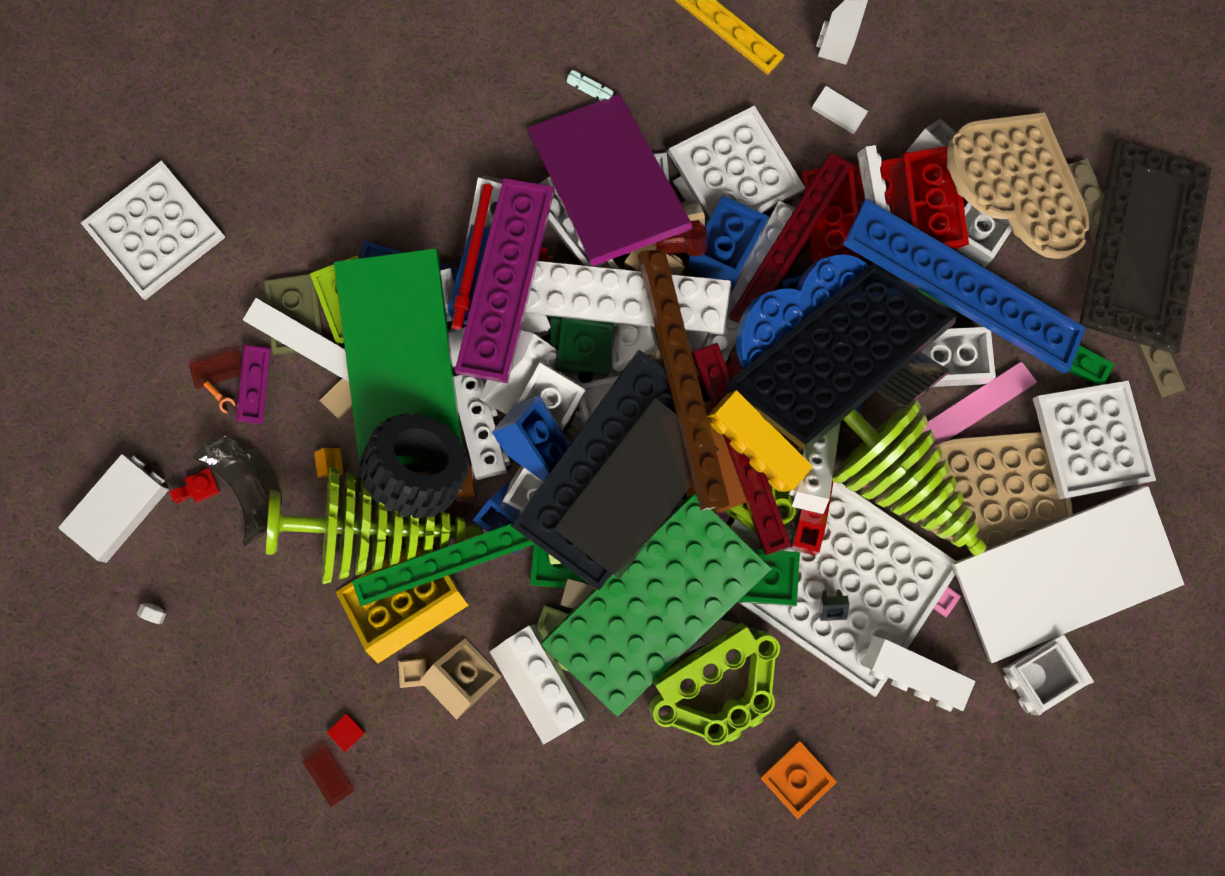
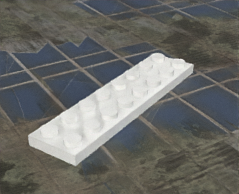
[525,261,731,335]

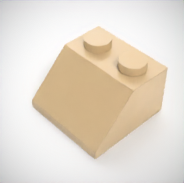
[420,638,501,720]

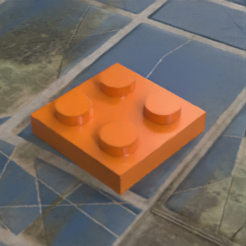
[759,741,837,819]

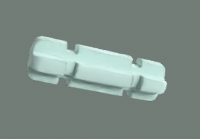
[567,70,613,101]

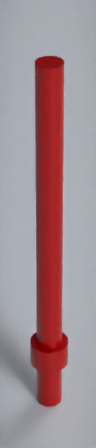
[451,184,493,330]

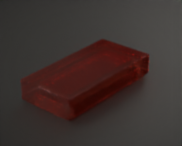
[188,349,242,390]
[302,746,355,807]

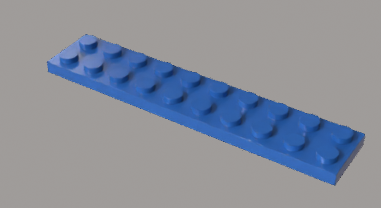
[843,199,1086,373]

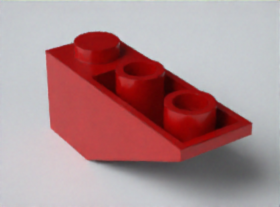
[790,481,834,556]

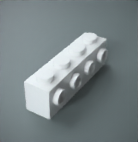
[454,375,511,481]
[789,422,840,514]
[861,635,975,712]

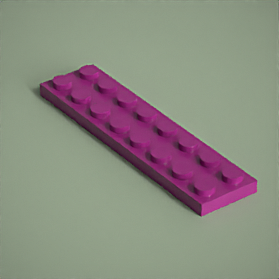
[455,178,555,384]

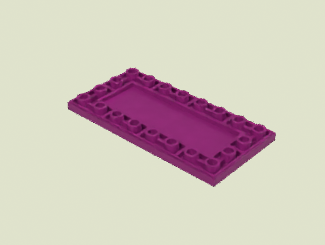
[527,94,692,266]

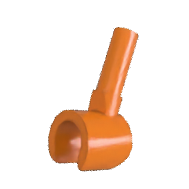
[204,381,235,413]

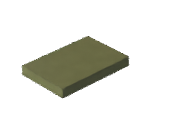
[264,274,323,355]

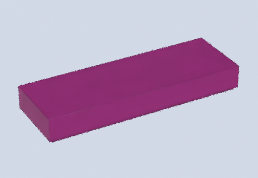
[235,344,271,425]

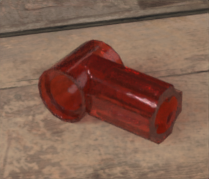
[656,222,708,257]

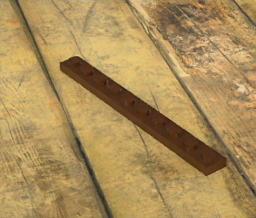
[637,249,730,511]

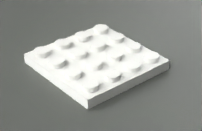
[668,106,805,221]
[81,161,225,300]
[1033,381,1156,500]

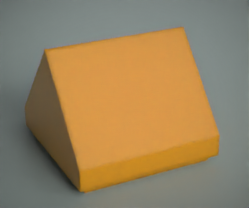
[314,448,344,478]

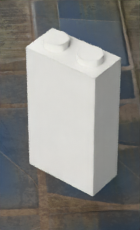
[58,454,169,563]

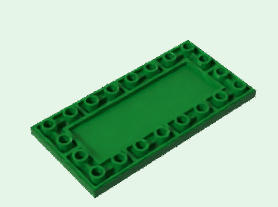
[334,249,462,468]

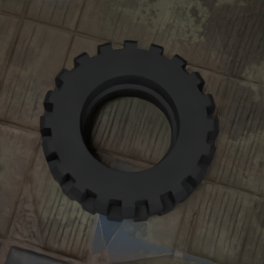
[359,413,469,518]

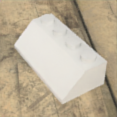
[490,624,589,745]

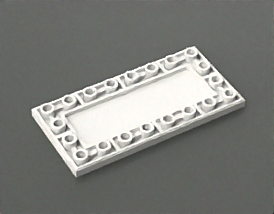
[952,486,1184,663]

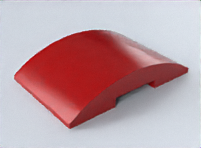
[802,146,969,266]

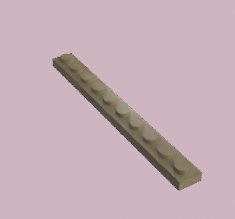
[1068,158,1185,399]

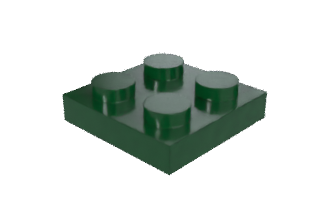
[557,318,614,375]

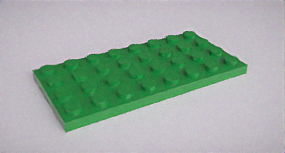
[541,492,771,717]

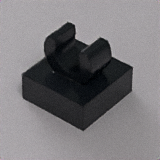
[819,589,850,621]

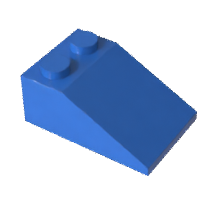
[687,196,769,291]
[492,395,570,481]

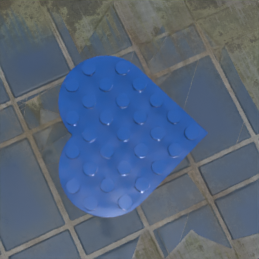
[736,255,869,414]

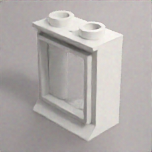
[1002,635,1094,715]

